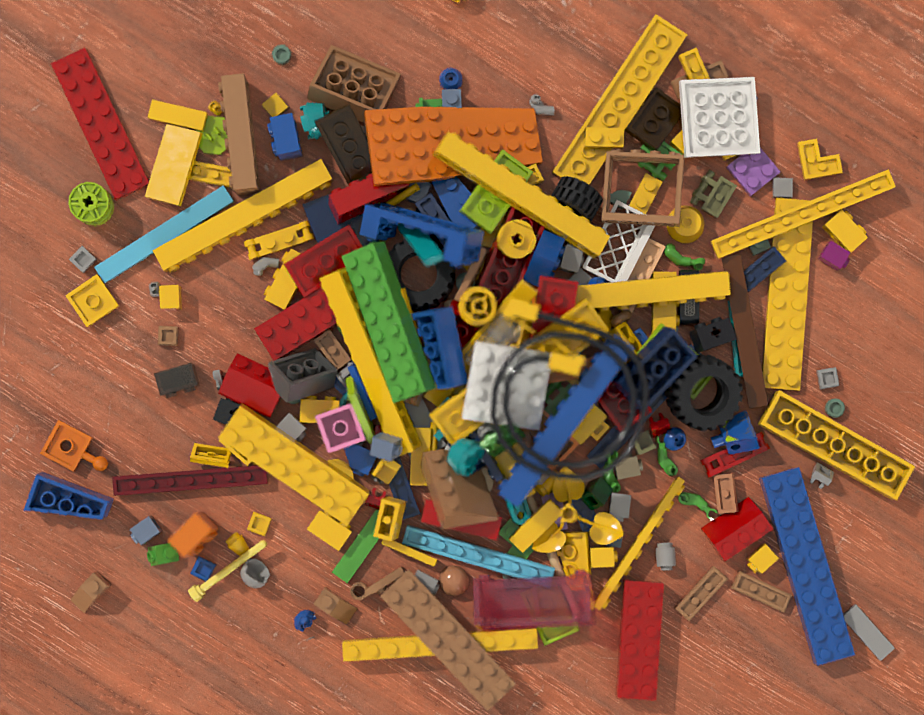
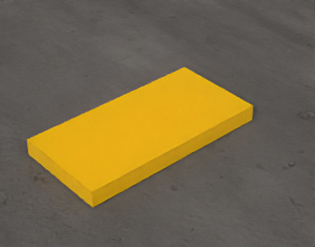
[145,124,203,206]

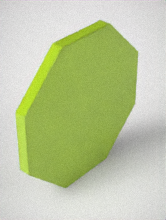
[196,116,228,155]

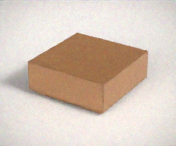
[158,326,179,346]

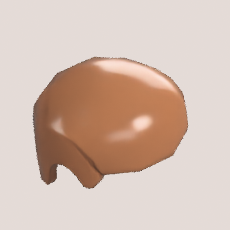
[439,565,469,597]

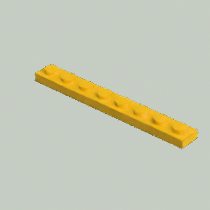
[592,477,685,610]

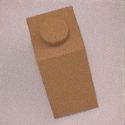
[71,571,111,613]
[314,587,358,625]

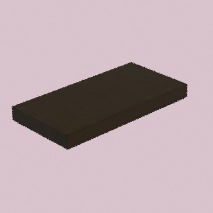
[315,104,372,186]

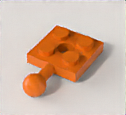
[40,420,108,472]

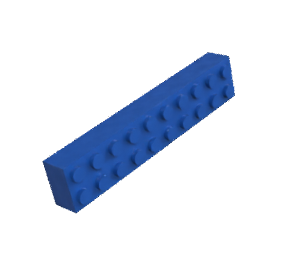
[498,334,635,508]
[759,467,855,666]

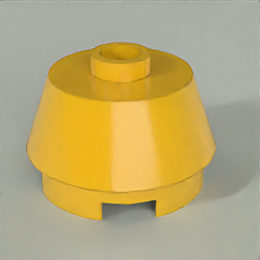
[667,205,704,243]
[459,287,497,326]

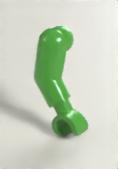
[664,243,705,271]
[655,434,678,476]
[602,450,621,493]
[678,492,718,520]

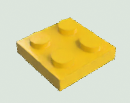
[65,274,119,327]

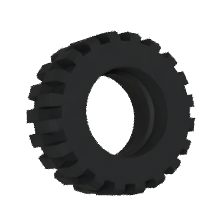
[388,239,455,311]
[665,354,743,431]

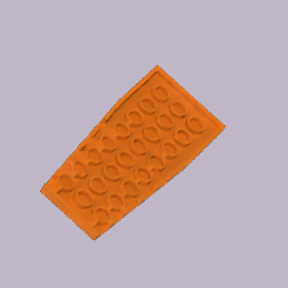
[364,107,543,186]

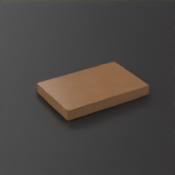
[454,247,488,302]

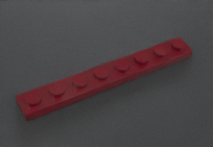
[112,465,268,496]

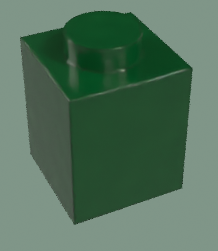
[580,477,613,510]

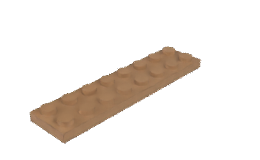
[380,569,516,711]

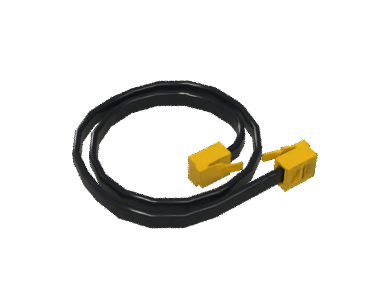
[490,298,649,481]

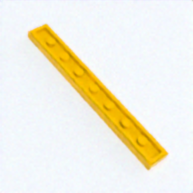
[424,279,538,407]

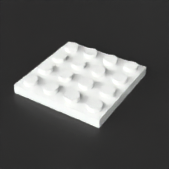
[679,77,760,158]
[462,341,552,430]

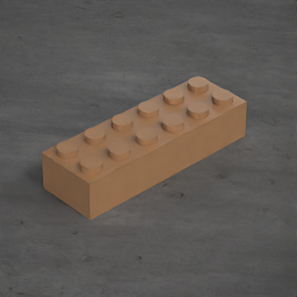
[218,73,260,196]

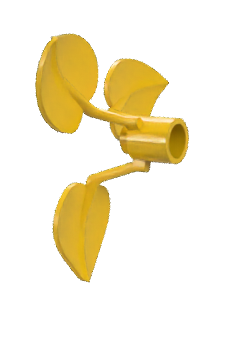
[532,467,623,553]

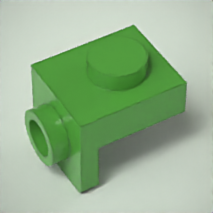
[147,543,179,566]

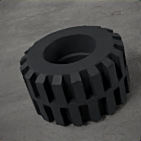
[551,176,603,222]

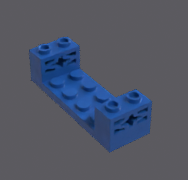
[360,202,484,267]

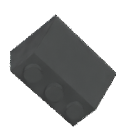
[268,348,338,403]

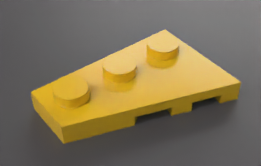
[556,531,592,590]

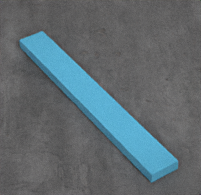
[94,185,234,284]
[402,525,556,587]

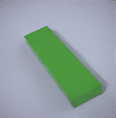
[332,509,379,583]

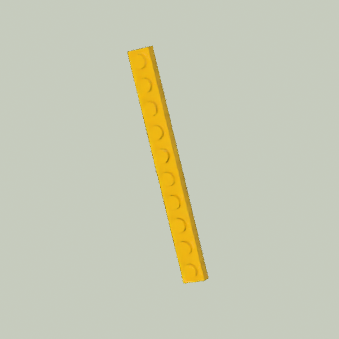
[710,169,896,259]

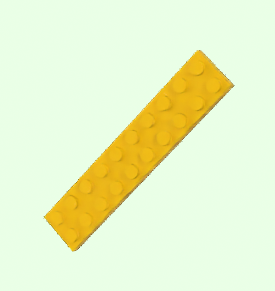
[552,14,687,185]
[762,198,813,391]
[429,298,609,445]

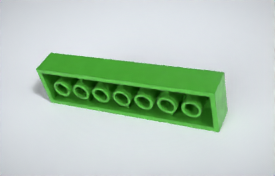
[342,241,436,403]

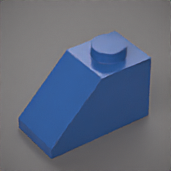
[344,444,377,477]

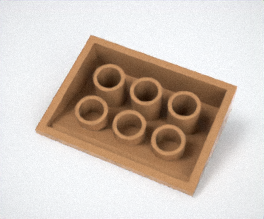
[307,45,401,123]
[421,449,498,529]

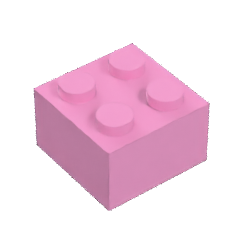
[315,404,365,453]

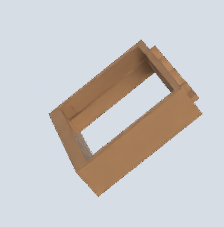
[602,149,685,227]

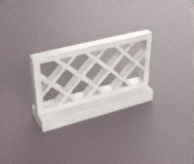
[582,200,655,282]

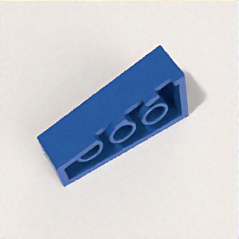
[432,176,481,230]
[411,307,468,389]
[24,472,114,519]

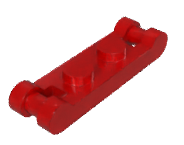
[700,431,770,478]

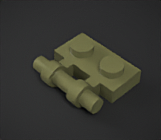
[689,170,737,219]

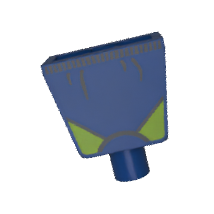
[711,410,760,454]

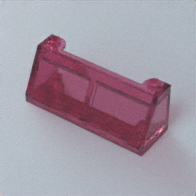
[473,570,596,630]

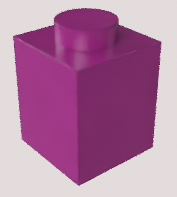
[818,241,851,271]

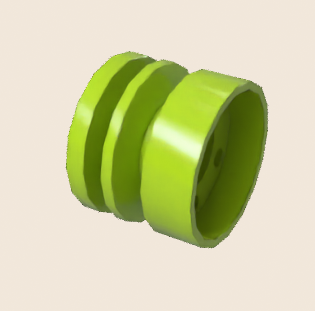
[68,182,114,226]

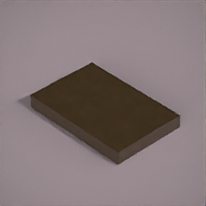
[624,87,681,151]

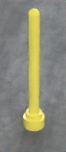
[188,540,267,602]

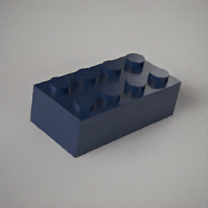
[611,327,698,410]

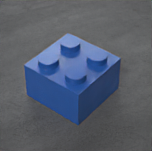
[267,113,303,161]
[523,230,565,286]

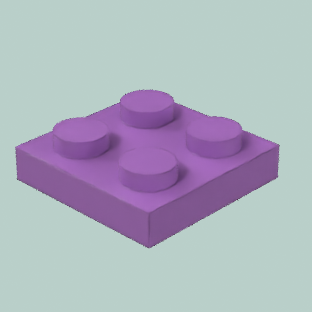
[726,147,780,196]

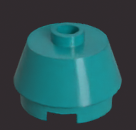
[300,102,330,139]
[447,438,485,477]

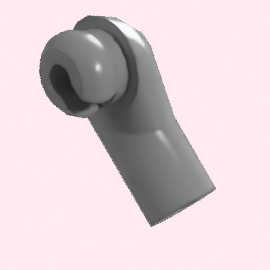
[529,94,555,116]
[252,257,280,276]

